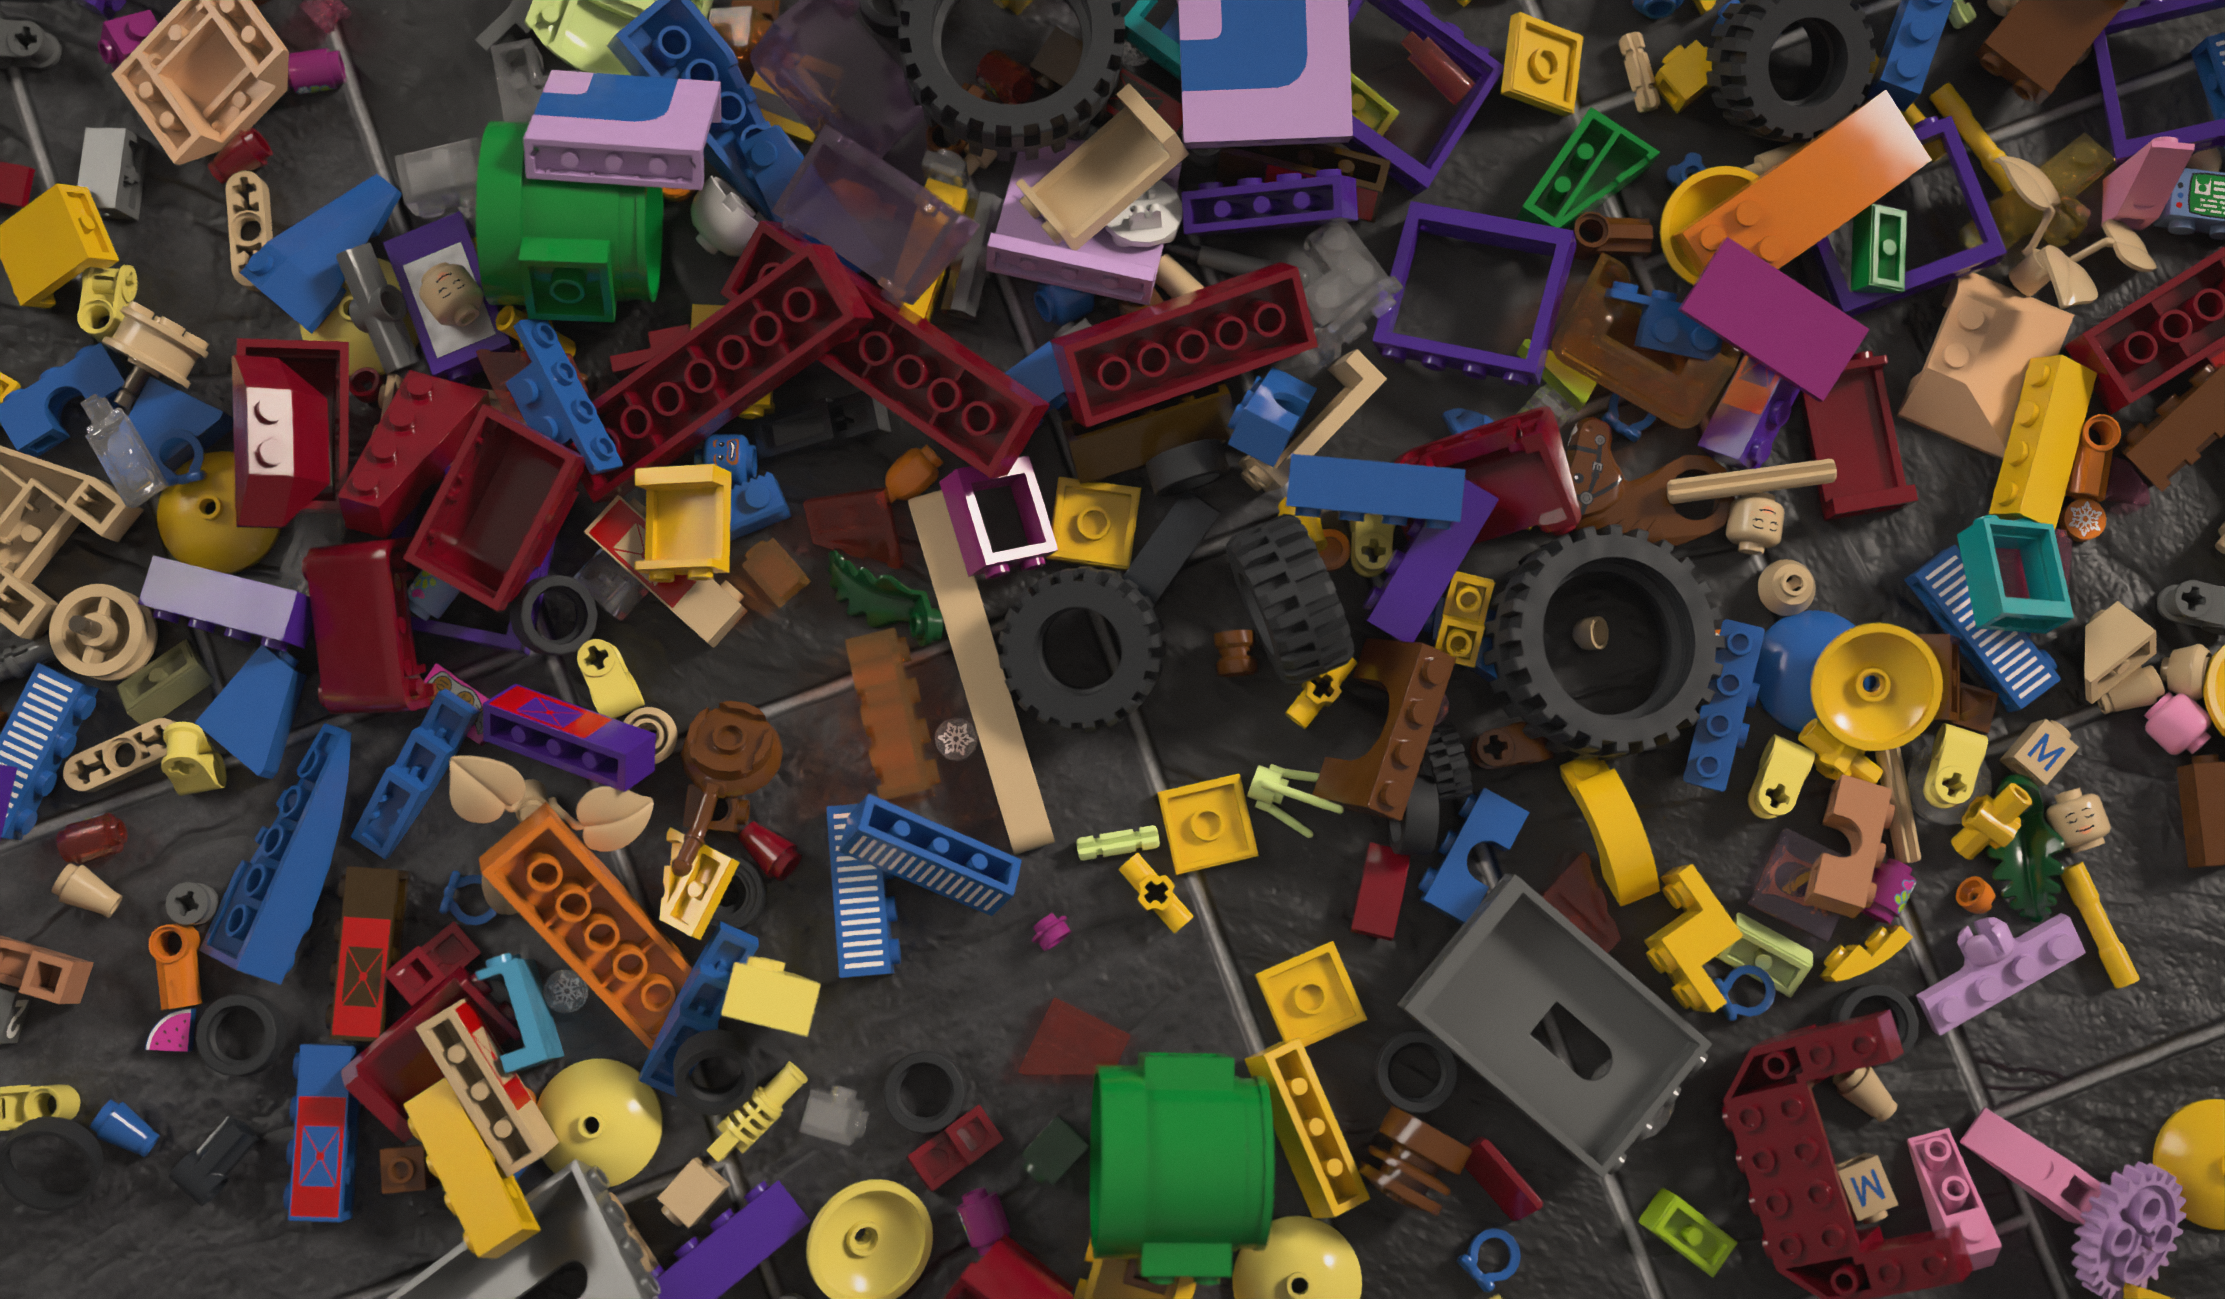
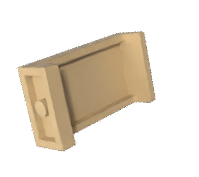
[1015,84,1189,251]
[1238,349,1387,492]

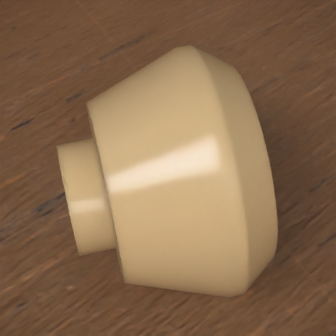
[1758,559,1816,616]
[2160,644,2212,701]
[624,707,678,764]

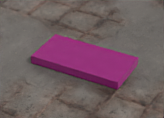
[1678,237,1870,402]

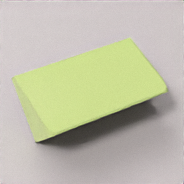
[1715,912,1813,998]

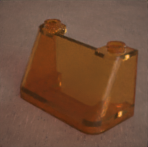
[1552,252,1741,429]

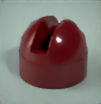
[349,367,385,404]

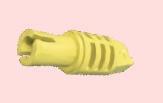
[707,1061,808,1162]

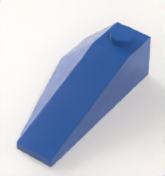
[240,174,402,334]

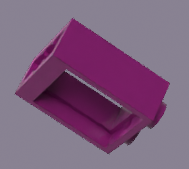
[939,455,1058,579]

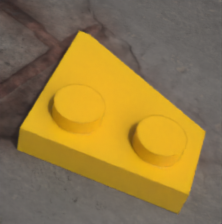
[660,827,740,940]

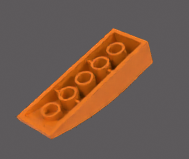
[1673,90,1931,275]
[479,802,694,1051]

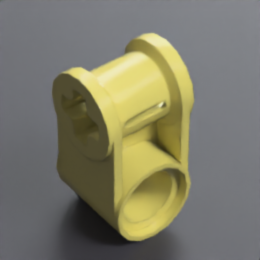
[77,265,137,345]
[1350,514,1395,578]
[577,639,645,719]
[161,722,227,796]
[1923,723,1988,809]
[1747,734,1815,820]
[0,1084,81,1131]

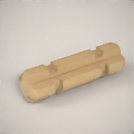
[1619,32,1661,113]

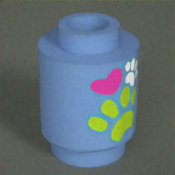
[407,570,460,621]

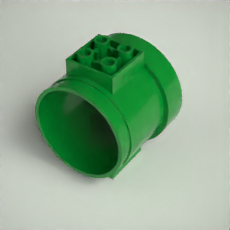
[476,121,663,322]
[1089,1052,1274,1284]

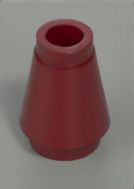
[207,128,273,184]
[738,821,802,881]

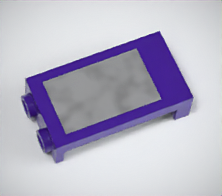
[383,211,521,384]

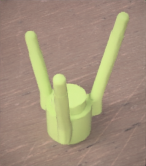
[1247,764,1344,838]

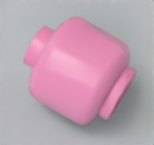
[2144,692,2212,755]

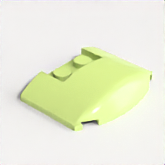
[524,0,713,75]

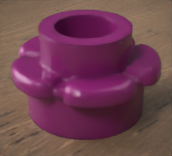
[1032,913,1072,952]

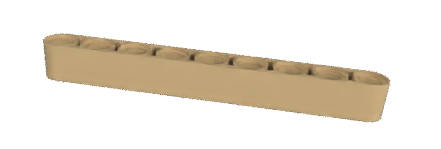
[908,490,1055,855]

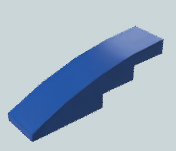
[351,688,480,860]
[639,921,759,1097]

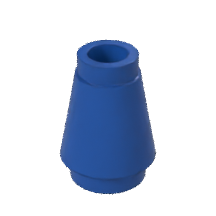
[89,1099,160,1157]

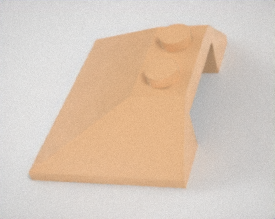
[111,0,289,165]
[1897,273,2074,461]

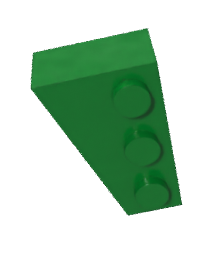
[1516,107,1660,229]

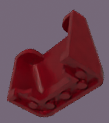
[1394,406,1581,545]
[302,536,437,714]

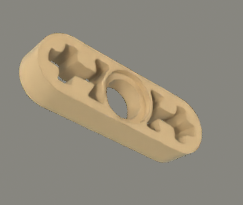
[226,171,273,291]
[63,718,176,792]

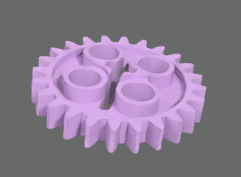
[2072,1162,2186,1299]

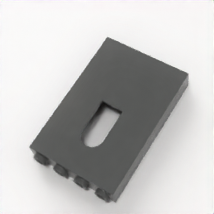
[1397,873,1712,1178]
[386,1159,661,1299]

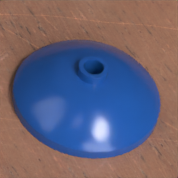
[1753,610,1876,734]

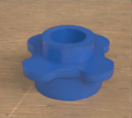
[1666,152,1706,190]

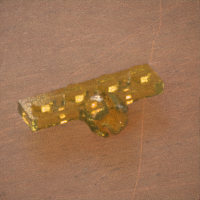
[1958,133,2115,250]

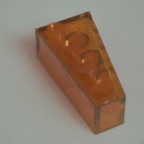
[845,628,941,805]

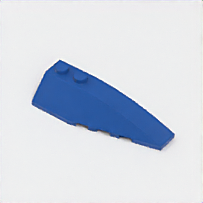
[607,0,776,222]
[199,723,352,985]

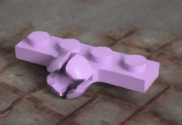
[1916,913,2086,1036]

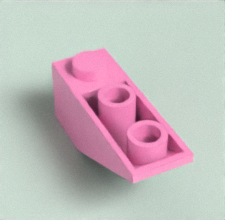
[2101,137,2194,230]
[1960,1107,2101,1225]
[1907,1128,2002,1271]

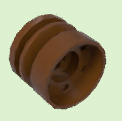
[1358,1105,1472,1216]

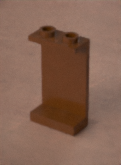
[1974,0,2128,105]

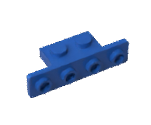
[1597,281,1723,363]
[506,319,623,475]
[1683,619,1765,792]

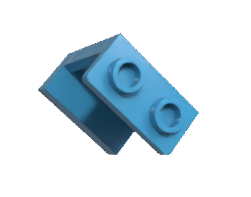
[476,953,565,1073]

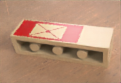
[584,495,747,648]
[415,995,559,1177]

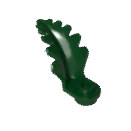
[828,550,943,646]
[1985,774,2065,923]

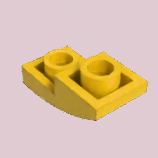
[1434,571,1495,667]
[1819,925,1913,982]

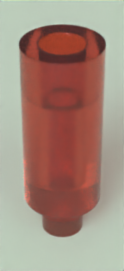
[1400,31,1475,105]

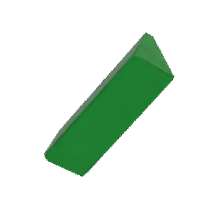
[1851,204,1907,293]

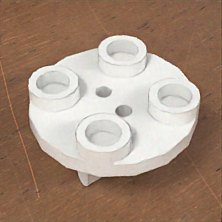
[1105,180,1182,247]

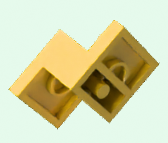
[1644,864,1743,1012]

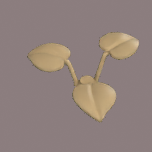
[1993,156,2157,309]
[450,756,653,915]

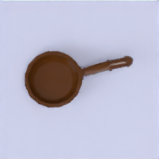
[672,701,783,877]

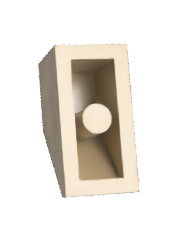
[2084,601,2157,704]

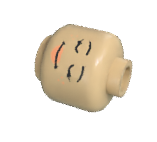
[419,262,484,327]
[1726,492,1785,555]
[2045,788,2111,853]

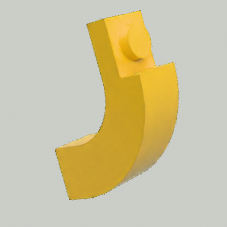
[1559,757,1660,907]

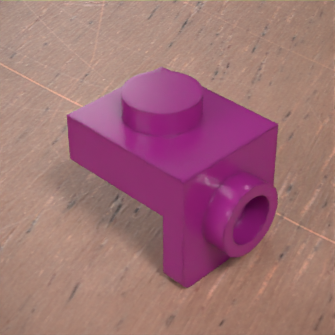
[98,9,158,70]

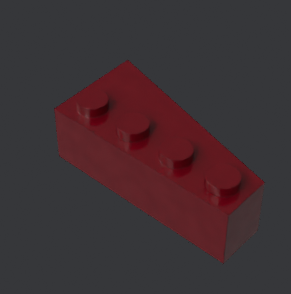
[338,370,491,538]

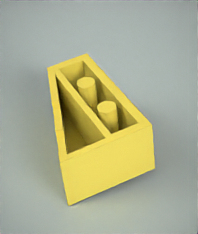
[721,956,821,1036]

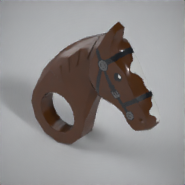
[1565,417,1735,548]

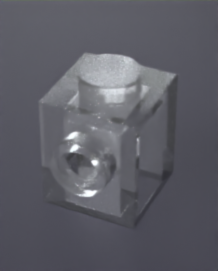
[799,1085,869,1145]

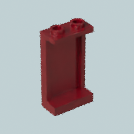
[1798,351,1918,521]
[341,965,522,1143]

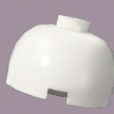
[691,176,768,256]

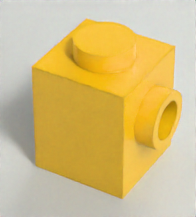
[1653,40,1712,114]

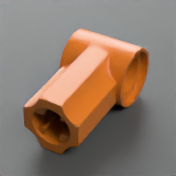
[2065,414,2121,502]
[148,923,203,1010]

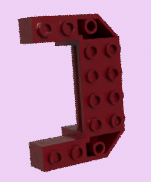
[1723,1010,1973,1299]

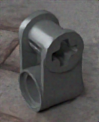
[0,19,62,69]
[2157,580,2225,635]

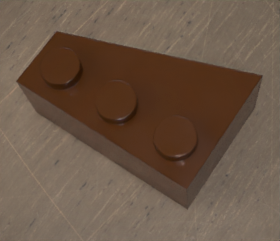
[2119,363,2225,492]

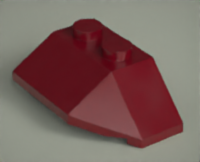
[232,355,330,529]

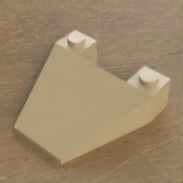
[0,446,144,641]

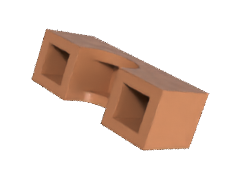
[1803,774,1895,918]
[0,935,94,1004]

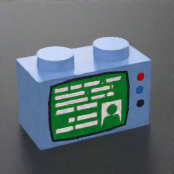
[2154,168,2225,240]

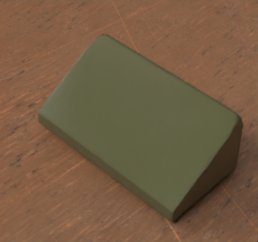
[116,639,214,725]

